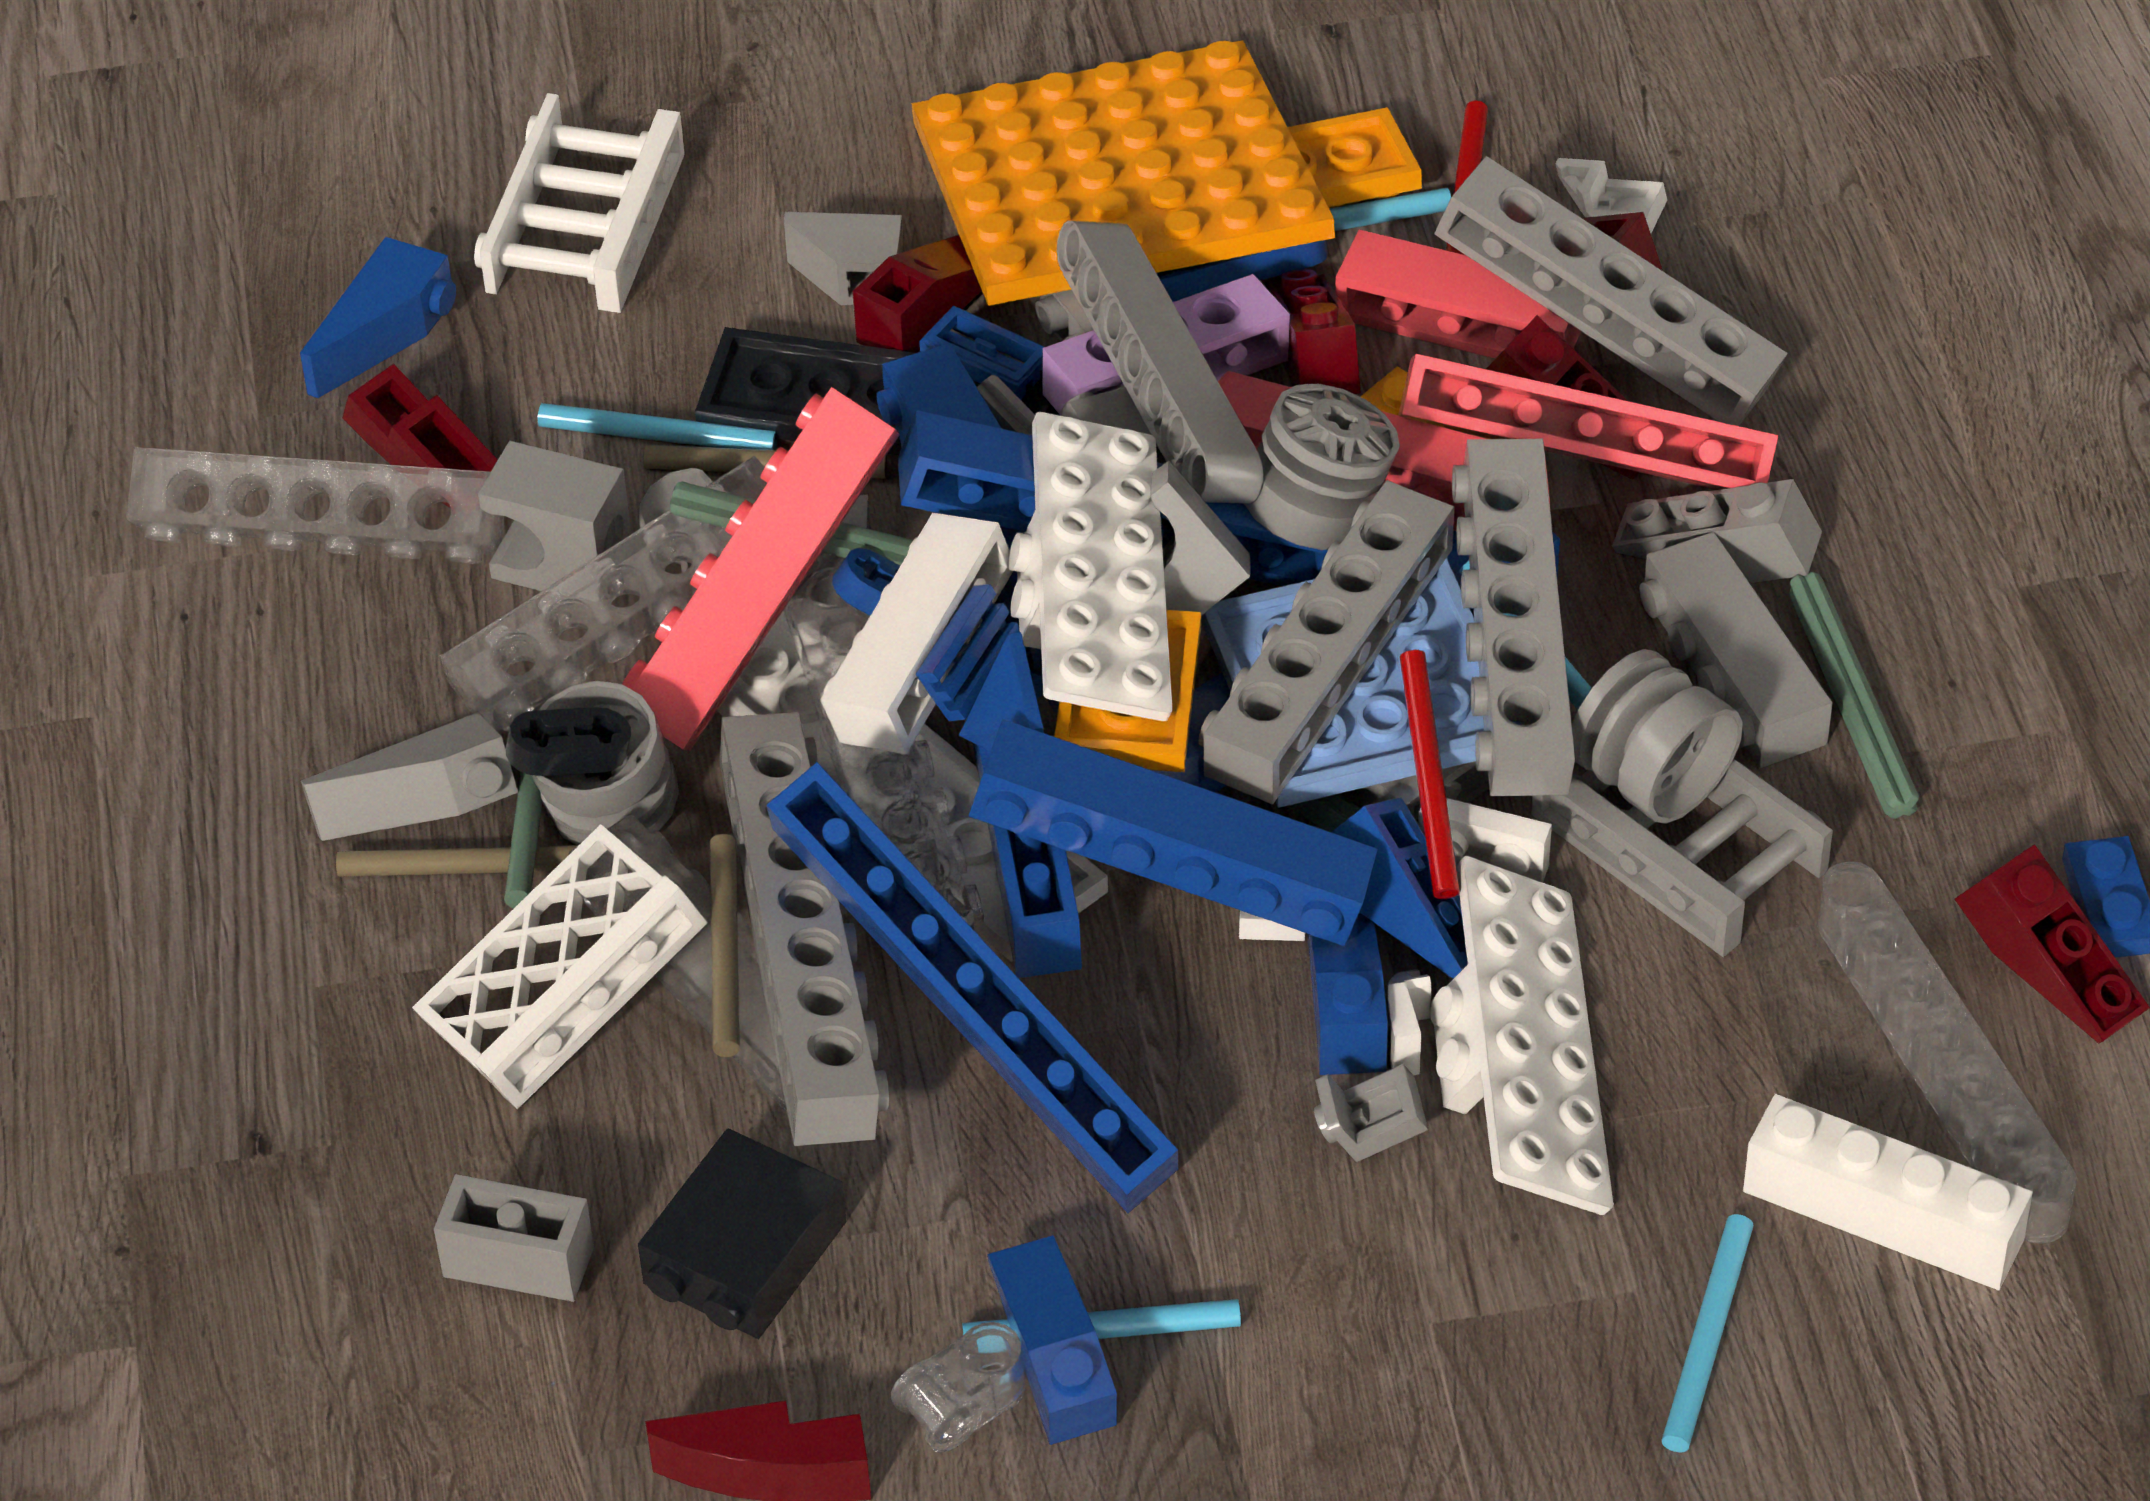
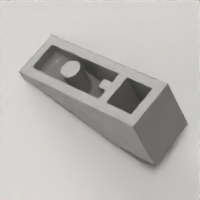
[301,712,518,841]

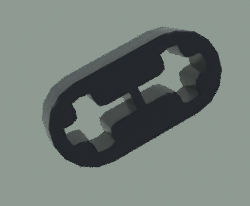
[506,707,631,776]

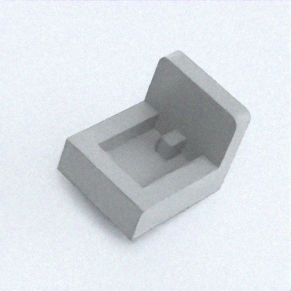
[1314,1064,1428,1162]

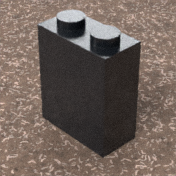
[638,1128,847,1339]

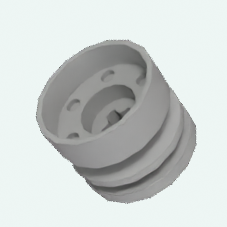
[1243,384,1400,550]
[1572,649,1743,824]
[532,681,679,853]

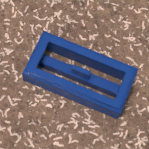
[919,305,1044,400]
[916,584,1019,721]

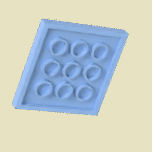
[1201,558,1522,808]

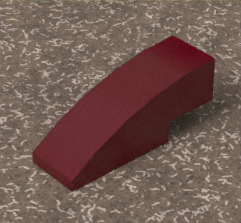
[342,363,498,519]
[645,1400,871,1501]

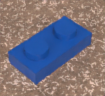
[2062,836,2150,958]

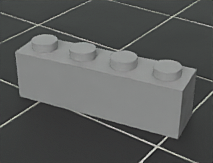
[1639,532,1832,769]

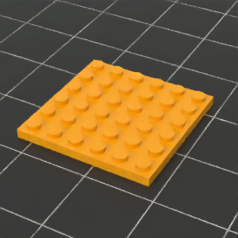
[911,40,1335,306]

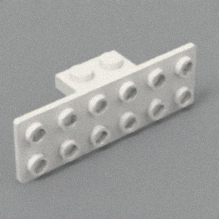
[1009,412,1172,721]
[1430,856,1614,1215]

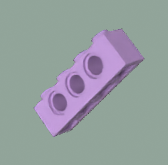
[1043,274,1290,416]

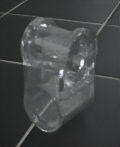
[890,1322,1026,1453]

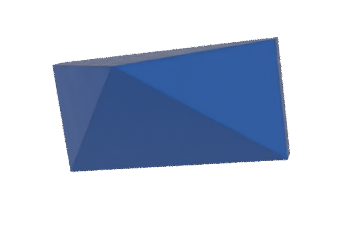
[959,632,1044,751]

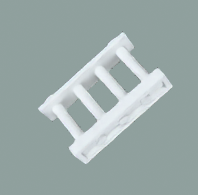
[474,93,685,313]

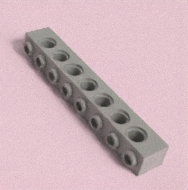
[719,712,889,1146]

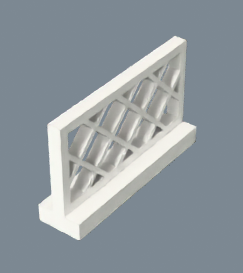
[412,824,707,1109]

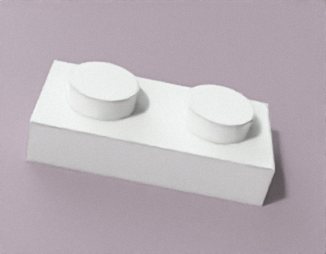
[1419,798,1552,883]

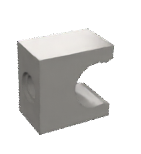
[478,440,634,607]
[1150,460,1250,615]

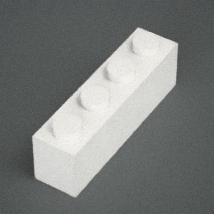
[820,513,1013,754]
[1743,1094,2033,1291]

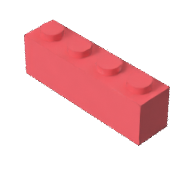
[1335,229,1581,358]

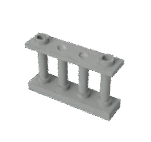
[1531,759,1833,957]

